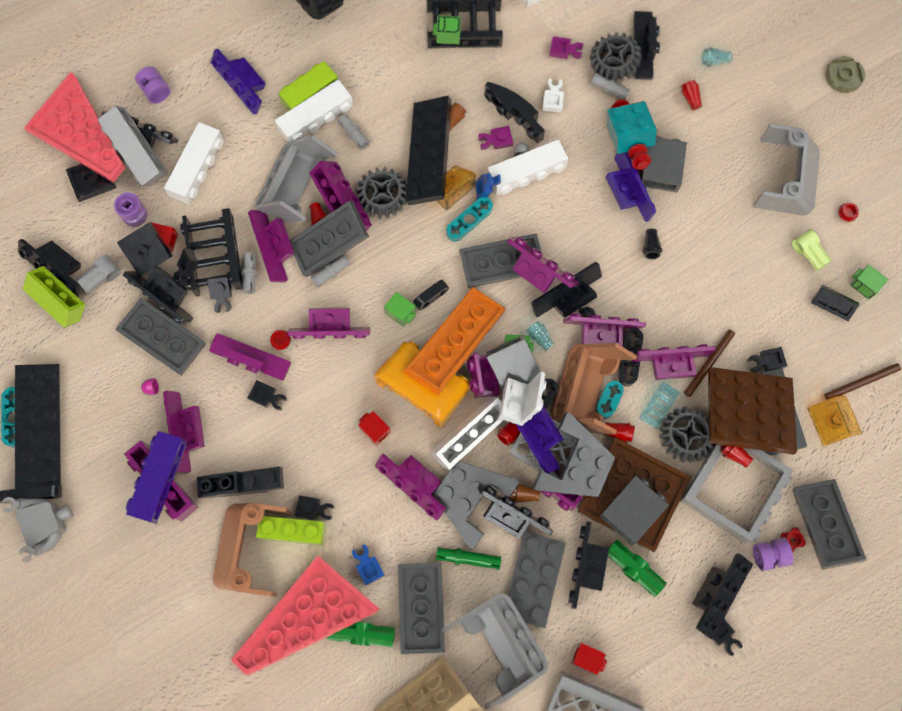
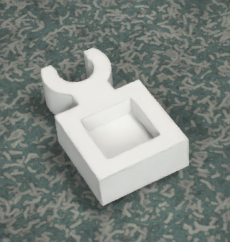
[543,78,564,113]

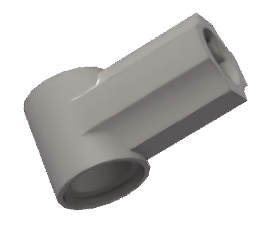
[76,255,120,294]

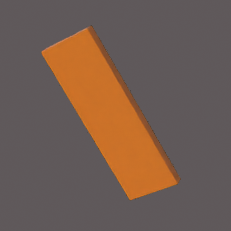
[404,287,506,396]

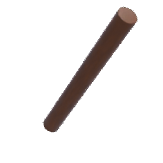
[684,330,735,397]
[824,363,901,401]

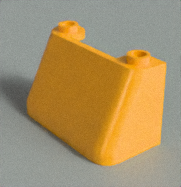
[374,341,470,429]

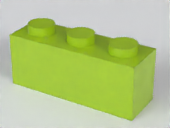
[278,61,338,111]
[23,266,86,328]
[256,516,327,546]

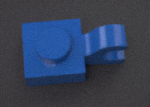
[475,173,501,199]

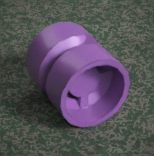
[135,66,171,104]
[114,192,148,227]
[753,538,793,571]

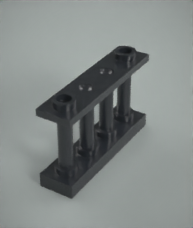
[427,0,503,48]
[180,208,243,297]

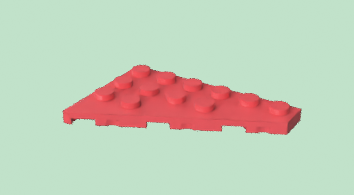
[24,72,126,183]
[231,556,380,676]

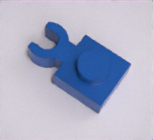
[352,544,385,586]

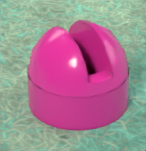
[141,378,159,395]

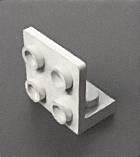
[499,371,546,426]

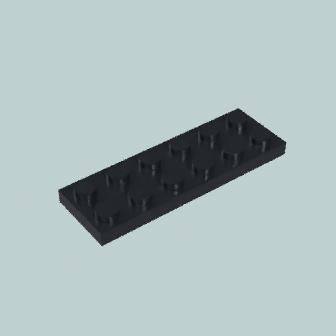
[405,95,452,205]
[15,364,61,489]

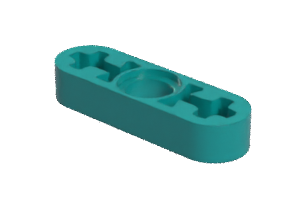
[446,197,493,242]
[1,387,15,448]

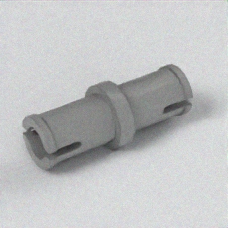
[591,72,630,100]
[337,114,370,150]
[241,252,257,294]
[311,255,350,288]

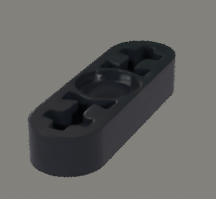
[618,328,643,387]
[0,485,62,503]

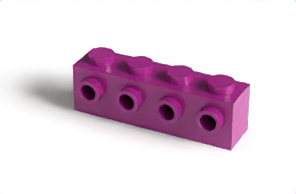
[309,161,372,230]
[124,440,199,521]

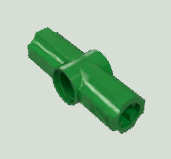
[608,539,667,597]
[327,622,395,647]

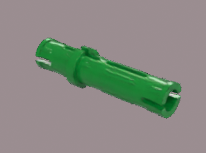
[436,547,502,570]

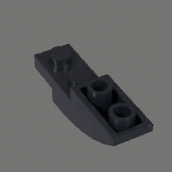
[484,82,545,144]
[197,466,284,498]

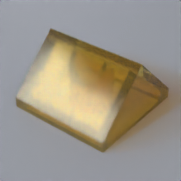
[437,166,476,211]
[807,395,863,447]

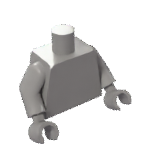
[2,497,73,562]

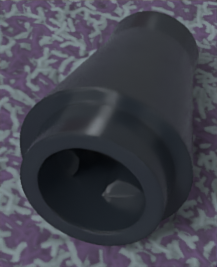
[642,228,663,259]

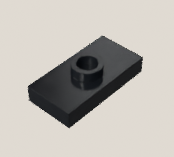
[811,285,859,321]

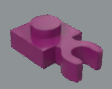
[549,36,584,59]
[478,126,514,150]

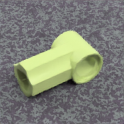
[792,230,832,271]

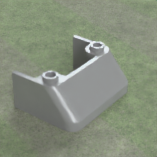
[753,123,820,216]
[255,135,337,223]
[442,593,548,709]

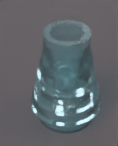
[702,47,732,66]
[526,321,555,351]

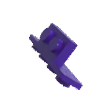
[211,49,266,115]
[605,152,656,222]
[516,406,564,474]

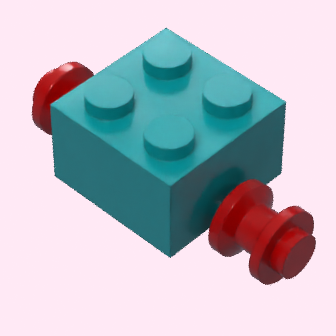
[606,100,657,170]

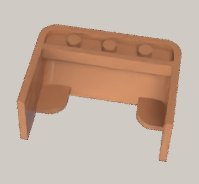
[551,343,637,434]
[213,503,292,597]

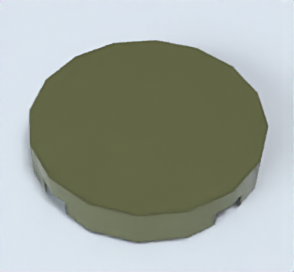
[826,56,865,93]

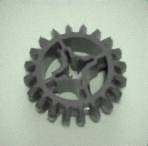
[590,32,641,82]
[356,167,407,219]
[659,407,714,463]

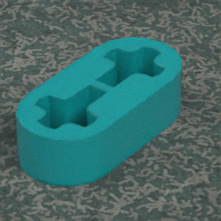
[596,381,624,419]

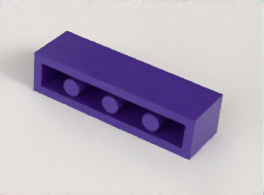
[126,431,188,524]

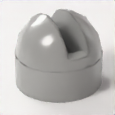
[514,143,529,157]

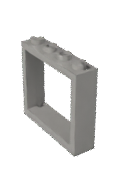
[680,444,793,543]

